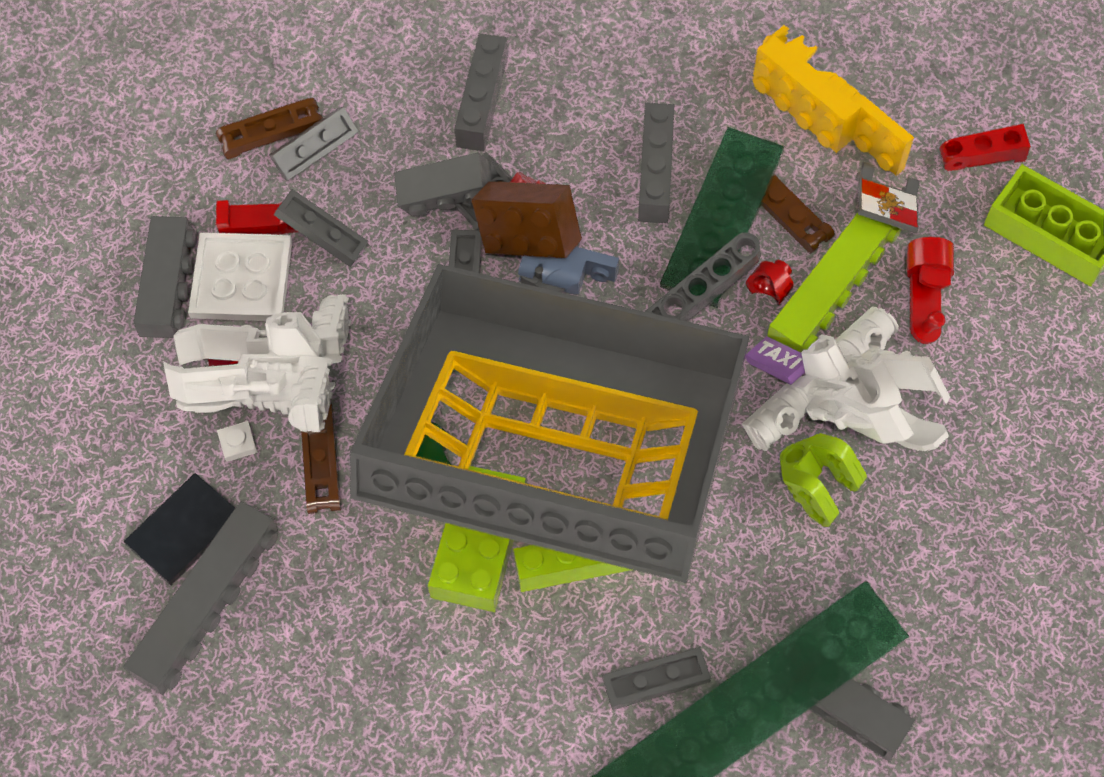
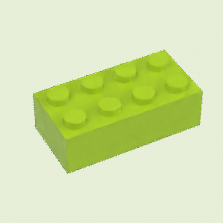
[984,164,1104,287]
[428,466,526,612]

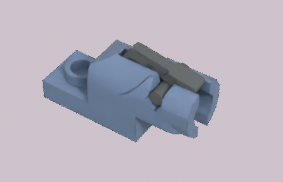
[518,247,619,294]

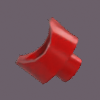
[746,259,794,305]

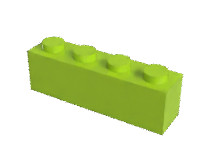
[513,545,631,592]

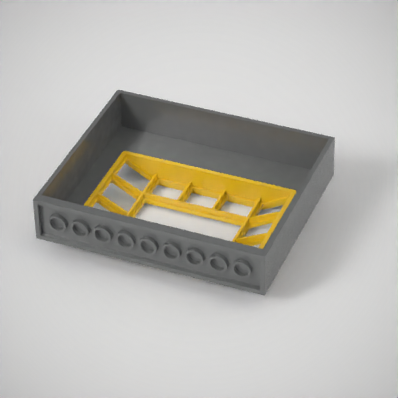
[350,264,750,583]

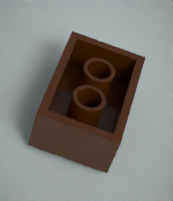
[471,181,582,258]

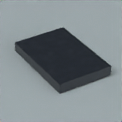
[123,473,235,586]

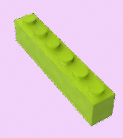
[767,213,901,353]

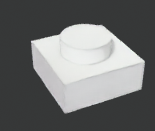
[217,421,257,462]

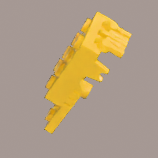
[752,25,914,176]

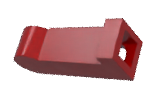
[939,124,1031,171]
[216,200,298,235]

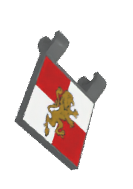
[856,162,920,233]

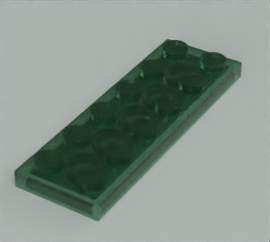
[660,127,784,308]

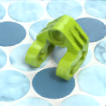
[780,433,867,527]

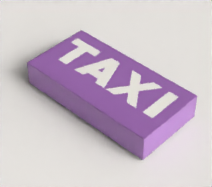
[745,336,805,385]

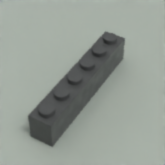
[123,501,278,696]

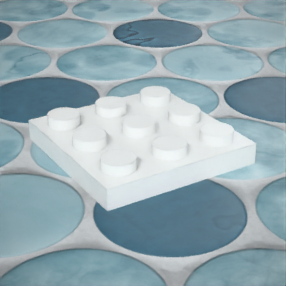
[188,233,292,321]

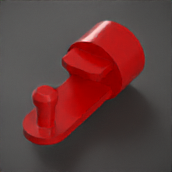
[907,237,954,344]

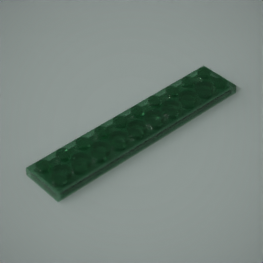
[591,580,909,777]

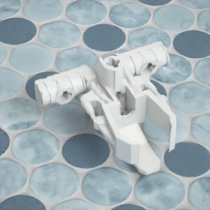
[163,295,352,432]
[742,307,950,451]

